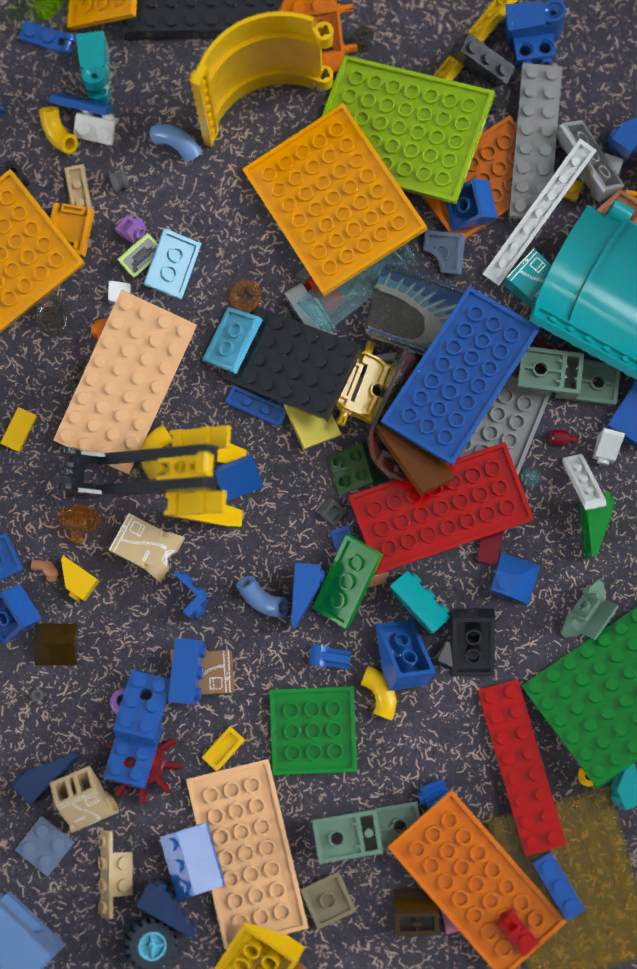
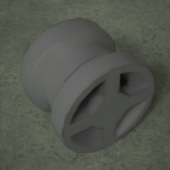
[109,169,130,193]

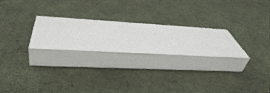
[562,454,606,510]

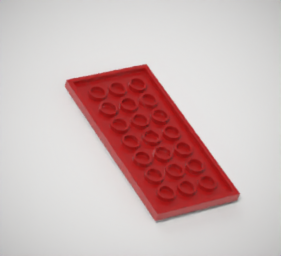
[349,442,534,575]

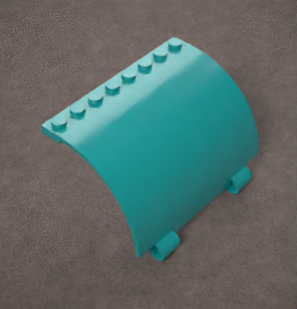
[529,199,637,380]

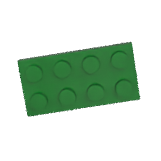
[312,534,383,629]

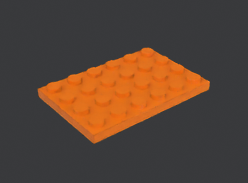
[421,115,517,240]

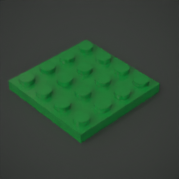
[270,686,357,775]

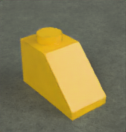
[61,556,100,602]

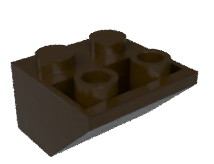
[394,888,439,936]

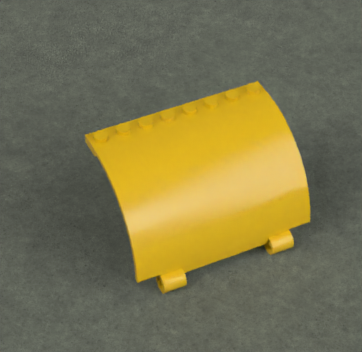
[190,11,333,148]

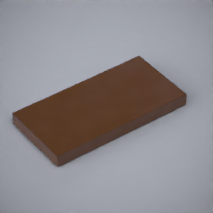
[374,424,455,496]

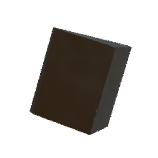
[32,623,78,665]

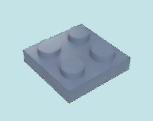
[15,816,75,877]

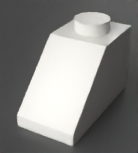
[592,428,625,466]

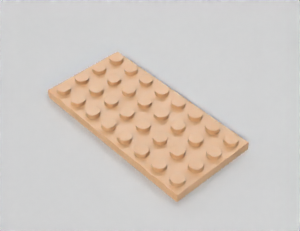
[53,289,197,474]
[186,759,309,949]

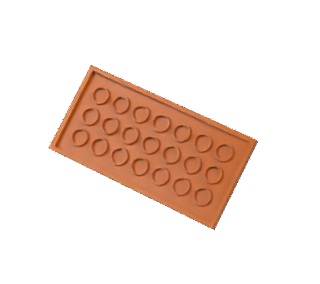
[387,789,567,969]

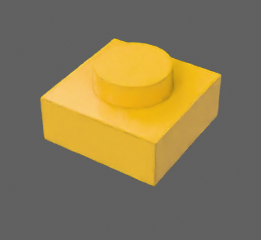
[563,180,583,203]

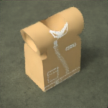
[109,513,185,583]
[50,766,119,833]

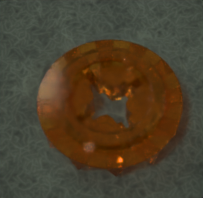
[230,280,262,312]

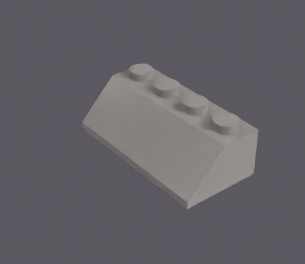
[557,120,625,202]

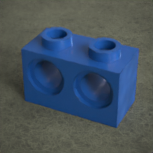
[512,33,557,69]

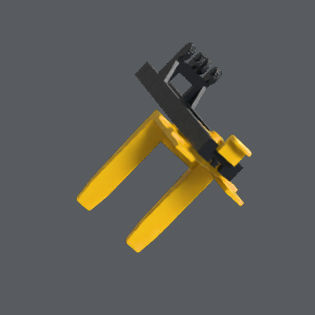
[59,425,247,527]

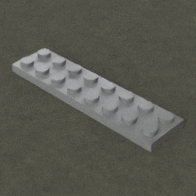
[509,63,562,222]

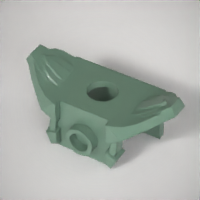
[560,579,619,640]

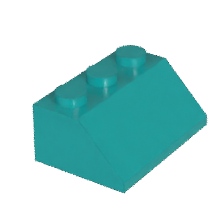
[389,571,450,635]

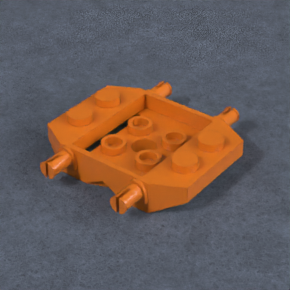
[278,0,358,72]

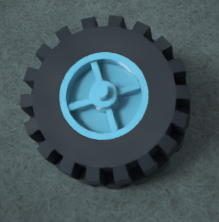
[121,913,179,969]

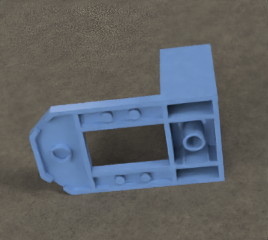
[0,891,66,969]

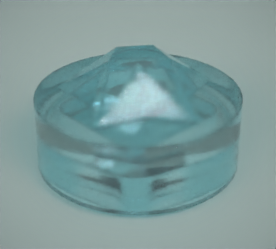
[520,467,542,489]

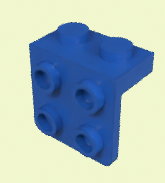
[174,570,210,620]

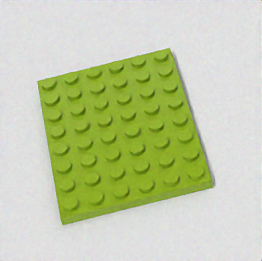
[322,55,495,204]

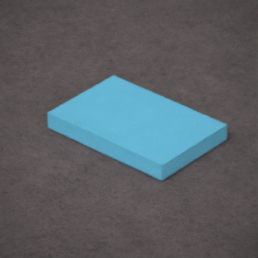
[143,228,201,300]
[202,307,262,374]

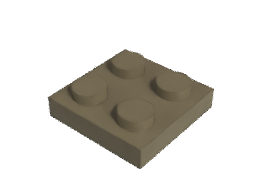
[300,871,357,930]

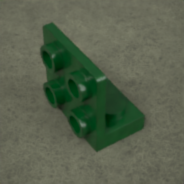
[328,443,385,494]

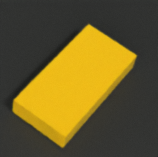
[0,407,38,453]
[201,726,245,772]

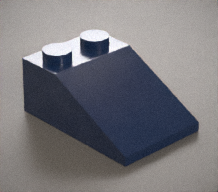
[12,753,82,805]
[136,878,198,938]

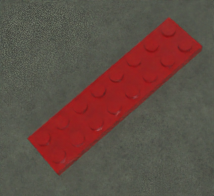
[477,679,567,856]

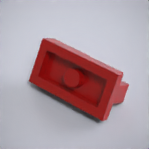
[494,907,540,957]

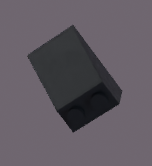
[452,608,495,676]

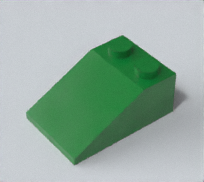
[579,492,615,561]

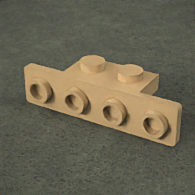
[98,830,133,919]

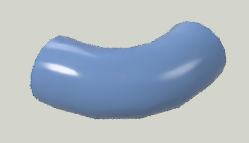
[150,124,201,161]
[236,576,289,618]

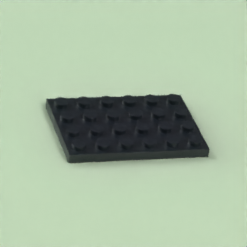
[221,306,363,422]

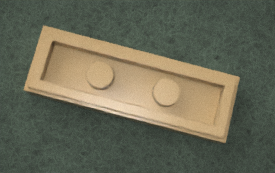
[64,164,95,223]

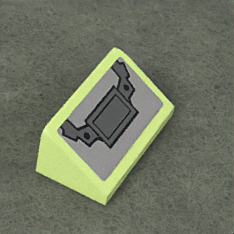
[118,233,157,277]

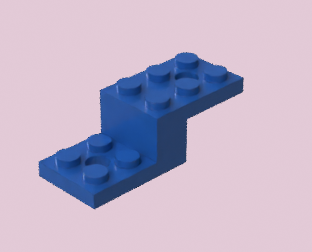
[103,670,170,790]

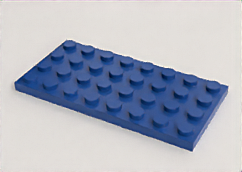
[381,286,541,467]

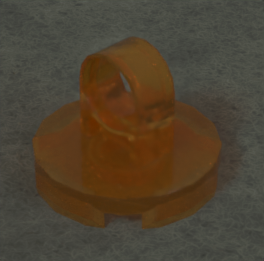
[59,505,101,545]

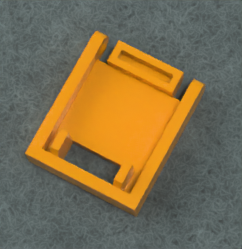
[50,203,94,257]

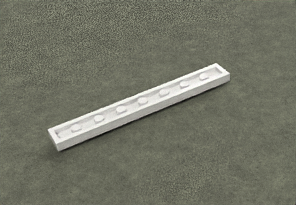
[483,139,597,285]

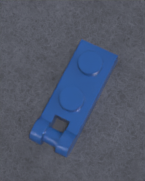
[18,20,76,56]

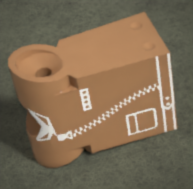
[170,649,235,695]

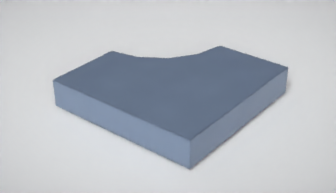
[423,230,466,274]

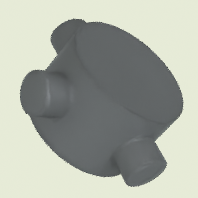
[29,686,47,705]

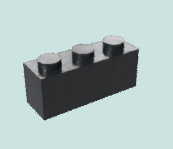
[449,33,515,87]

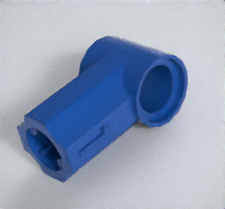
[308,644,351,670]

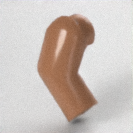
[31,560,58,582]

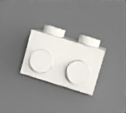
[73,110,119,145]

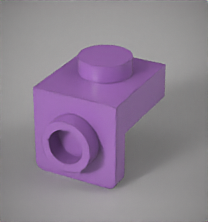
[115,215,147,244]

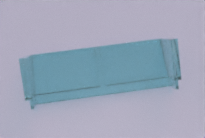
[296,243,418,332]

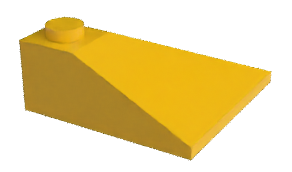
[214,922,305,969]

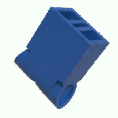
[504,0,566,47]

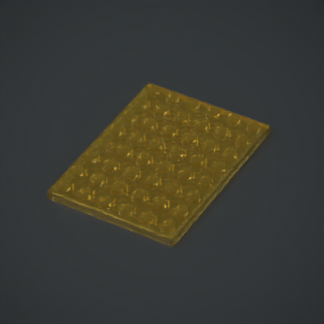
[486,786,637,969]

